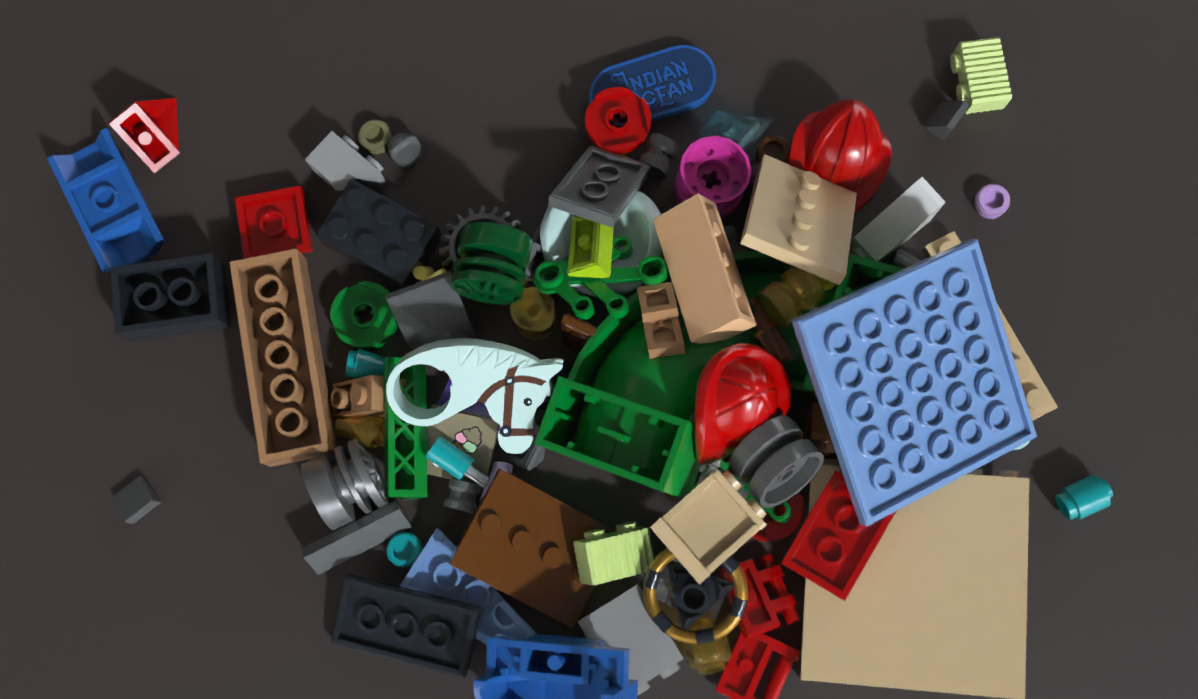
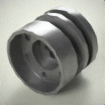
[301,438,388,530]

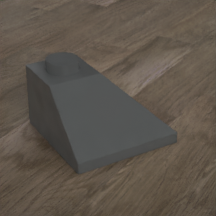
[385,271,477,349]

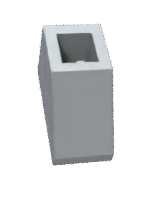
[305,131,387,191]

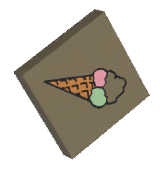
[427,404,499,485]

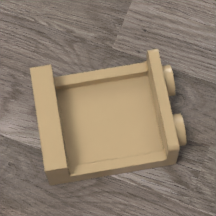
[650,469,766,584]

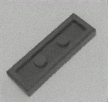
[301,500,412,575]

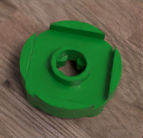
[330,281,398,350]

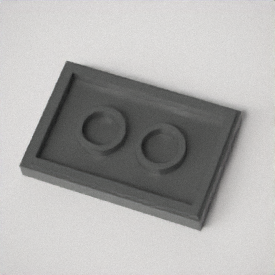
[548,146,651,227]

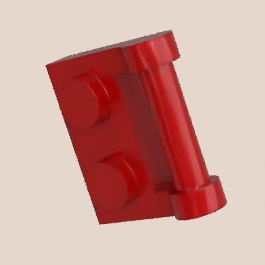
[714,630,802,699]

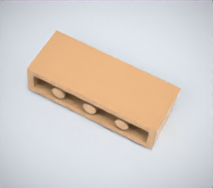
[653,194,756,344]

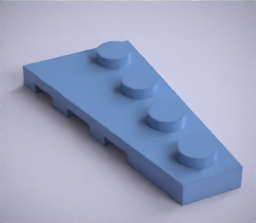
[400,528,537,645]

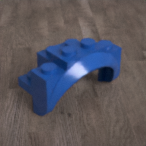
[473,634,638,699]

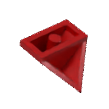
[108,98,180,173]

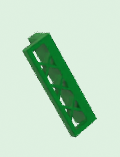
[384,357,427,500]

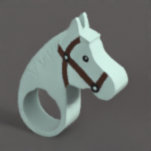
[386,338,563,454]

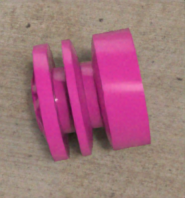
[673,136,751,220]

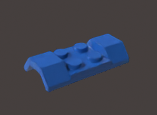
[47,128,165,272]

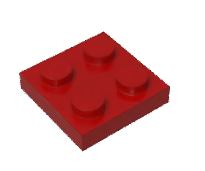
[235,186,313,259]

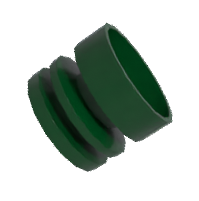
[451,222,533,305]

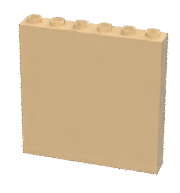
[800,459,1029,699]

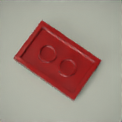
[781,470,896,601]

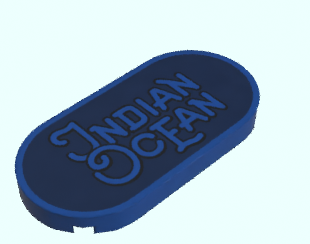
[589,45,716,128]

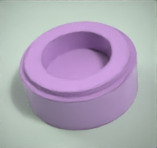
[974,184,1010,219]

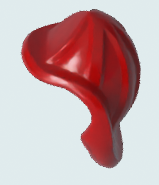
[787,99,892,213]

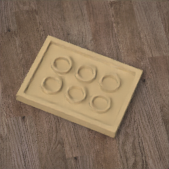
[740,154,857,285]

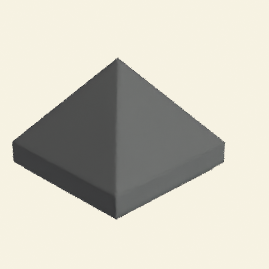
[509,435,545,471]

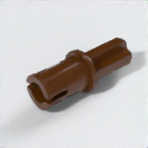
[749,296,792,364]

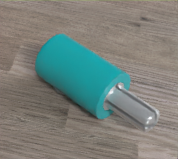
[426,436,490,488]

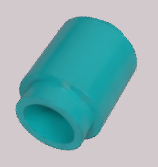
[1055,474,1113,520]

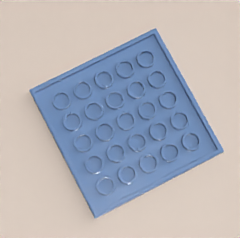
[792,239,1037,526]

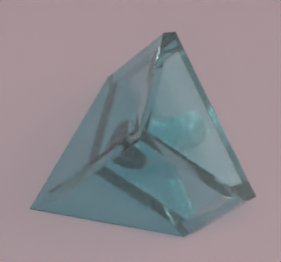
[696,110,776,153]

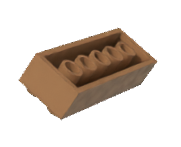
[230,249,337,467]

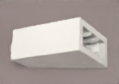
[850,177,945,262]

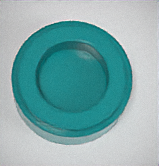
[387,532,423,568]

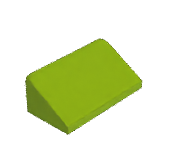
[567,216,614,278]

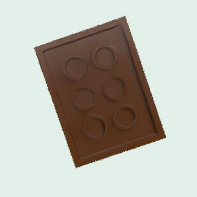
[448,468,615,628]

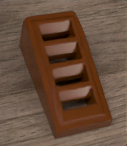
[561,314,597,353]

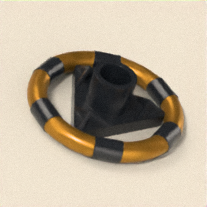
[643,548,748,645]

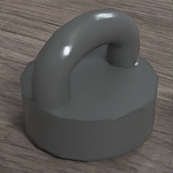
[388,133,422,167]

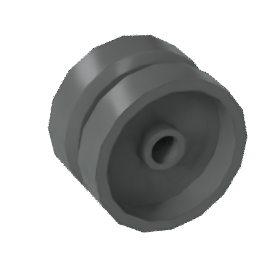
[729,416,824,508]

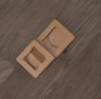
[637,281,685,359]

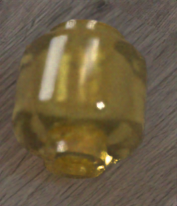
[682,619,732,675]

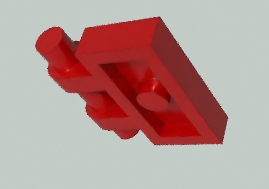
[718,554,800,639]

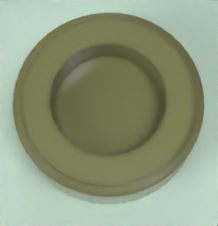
[358,119,393,154]

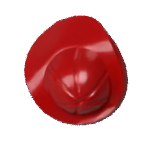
[695,343,792,465]

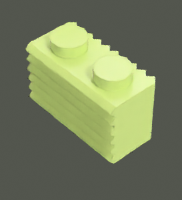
[950,37,1012,114]
[573,521,654,585]

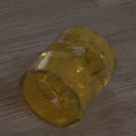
[757,266,826,329]
[510,287,557,340]

